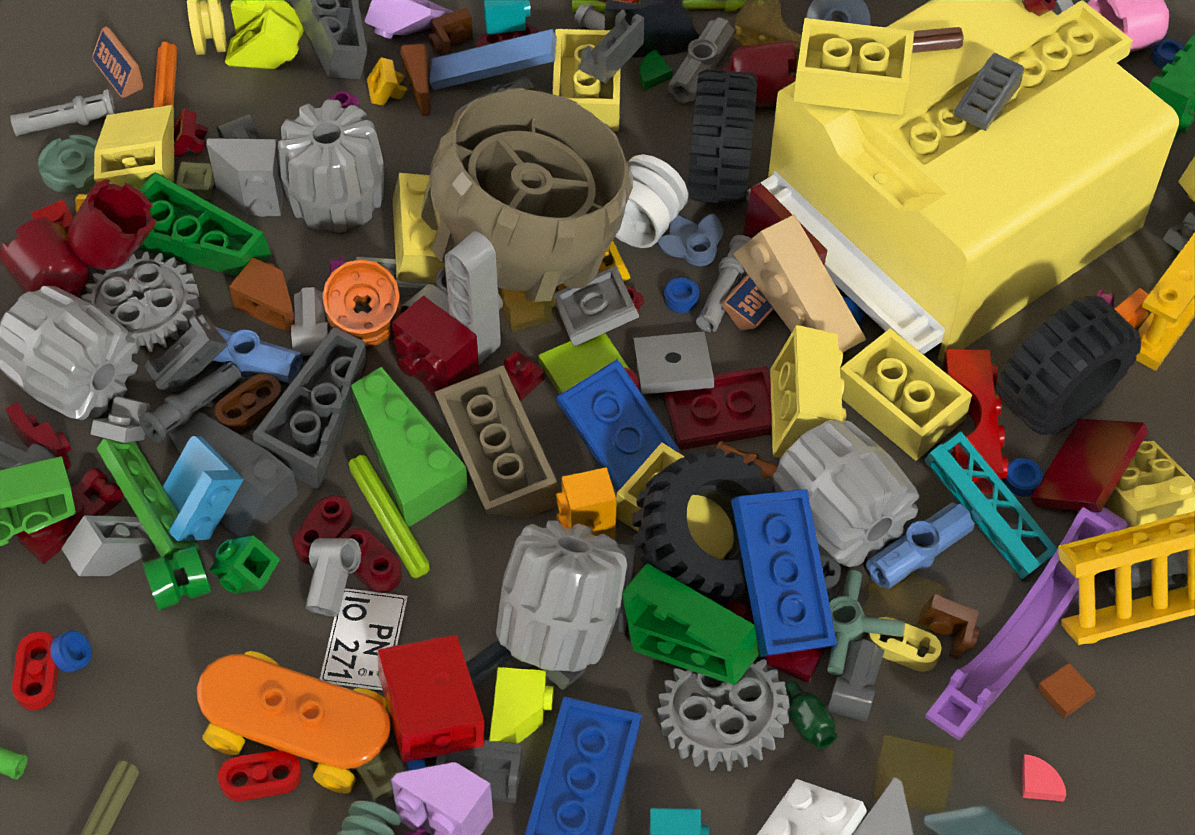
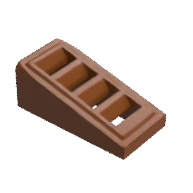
[400,44,430,116]

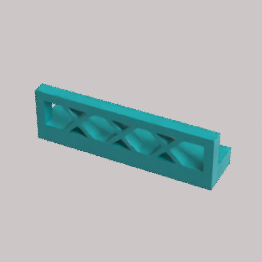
[924,432,1057,580]

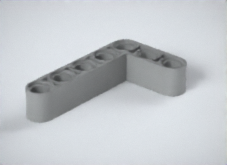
[401,231,501,365]

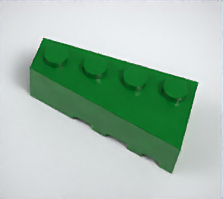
[1149,34,1195,144]
[138,173,272,277]

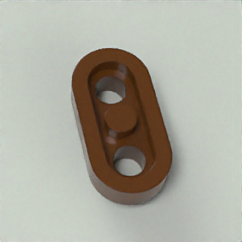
[215,374,283,433]

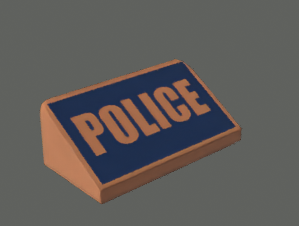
[92,26,143,98]
[721,274,774,331]

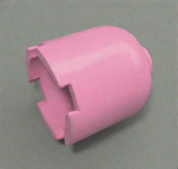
[1088,0,1169,53]

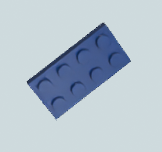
[731,489,837,657]
[525,697,642,835]

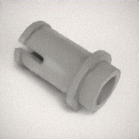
[574,4,605,30]

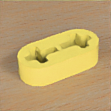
[867,617,942,672]

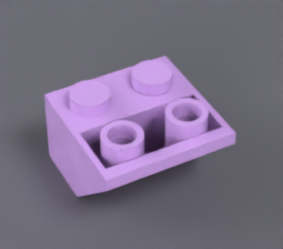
[391,762,493,835]

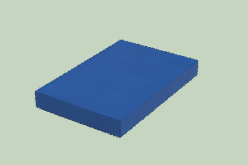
[555,359,680,492]

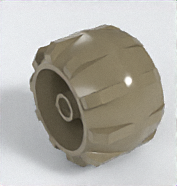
[421,88,633,302]

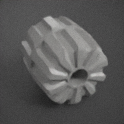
[278,100,384,233]
[0,286,139,420]
[772,419,919,567]
[496,520,627,672]

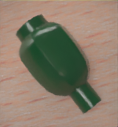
[785,681,837,750]

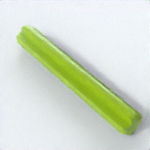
[348,455,430,578]

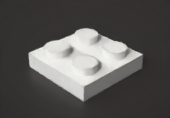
[757,779,868,835]

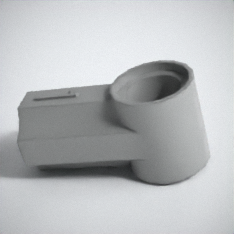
[291,287,330,356]
[305,538,361,617]

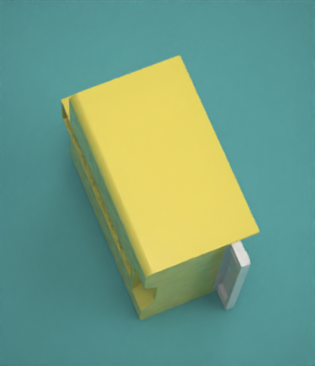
[746,0,1179,363]

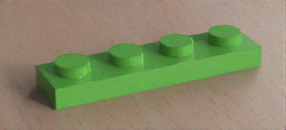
[97,438,200,559]

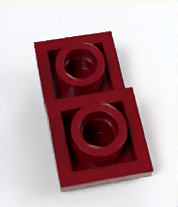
[4,402,72,470]

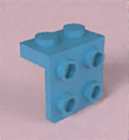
[163,436,244,542]

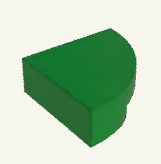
[640,50,672,90]

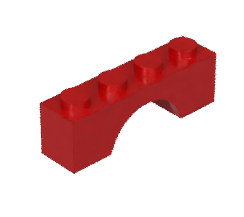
[941,349,1008,493]

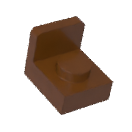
[428,8,473,56]
[918,594,980,659]

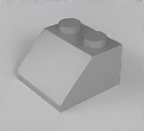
[206,138,284,217]

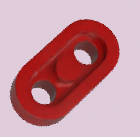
[12,632,59,710]
[218,750,302,801]

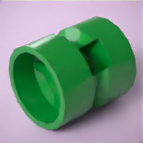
[142,545,211,611]

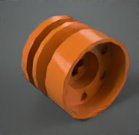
[322,259,401,347]

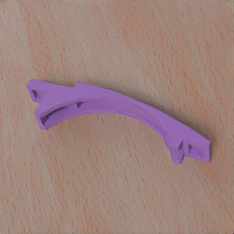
[925,507,1129,741]

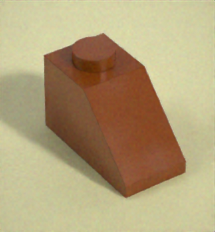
[229,257,295,334]

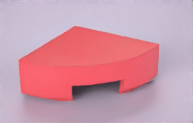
[1022,754,1066,802]

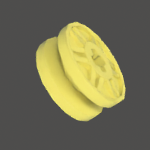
[187,0,227,55]

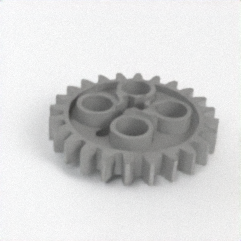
[81,252,200,354]
[658,659,790,771]

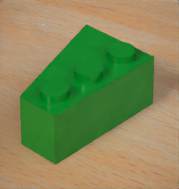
[622,563,759,685]

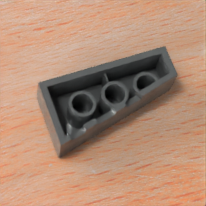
[290,0,367,79]
[253,326,366,490]

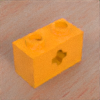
[556,467,616,539]

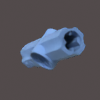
[213,327,303,384]
[866,502,975,590]

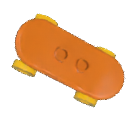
[197,651,391,794]

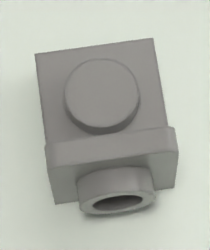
[91,396,150,443]

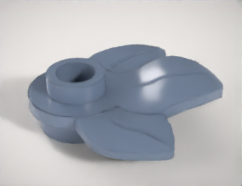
[657,214,723,266]

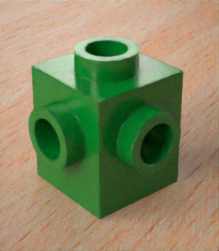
[209,535,281,594]

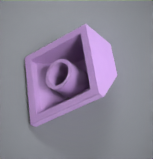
[364,0,453,39]

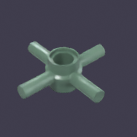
[827,570,905,676]

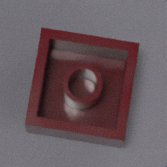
[393,295,480,397]

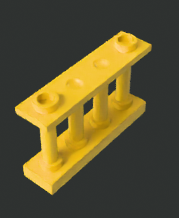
[1136,233,1195,371]
[1058,511,1195,645]

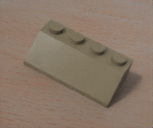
[434,365,560,518]

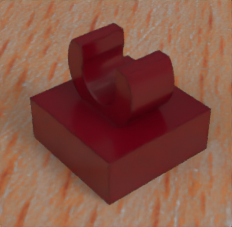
[174,109,208,158]
[502,351,545,401]

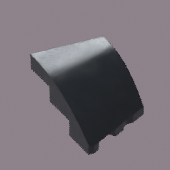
[605,0,701,58]

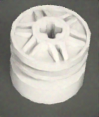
[615,154,688,248]

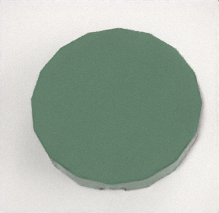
[38,134,98,194]

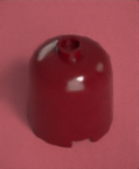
[723,40,797,107]
[68,179,156,270]
[0,217,90,298]

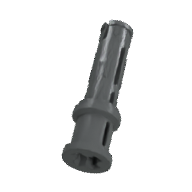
[139,362,242,443]

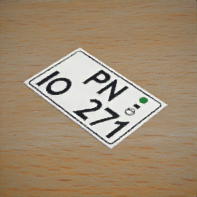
[320,588,408,691]

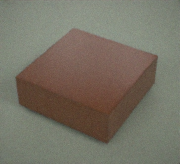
[1037,663,1096,719]

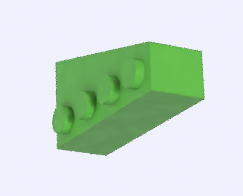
[351,367,468,528]
[0,456,76,547]

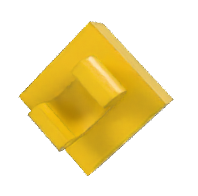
[366,57,407,106]

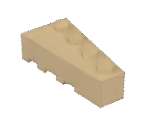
[733,214,866,353]

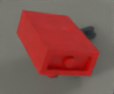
[378,635,512,763]

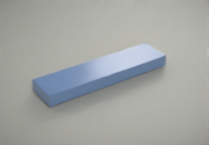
[429,29,557,90]

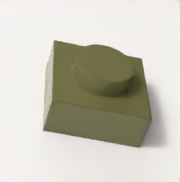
[176,162,215,199]
[355,747,406,804]

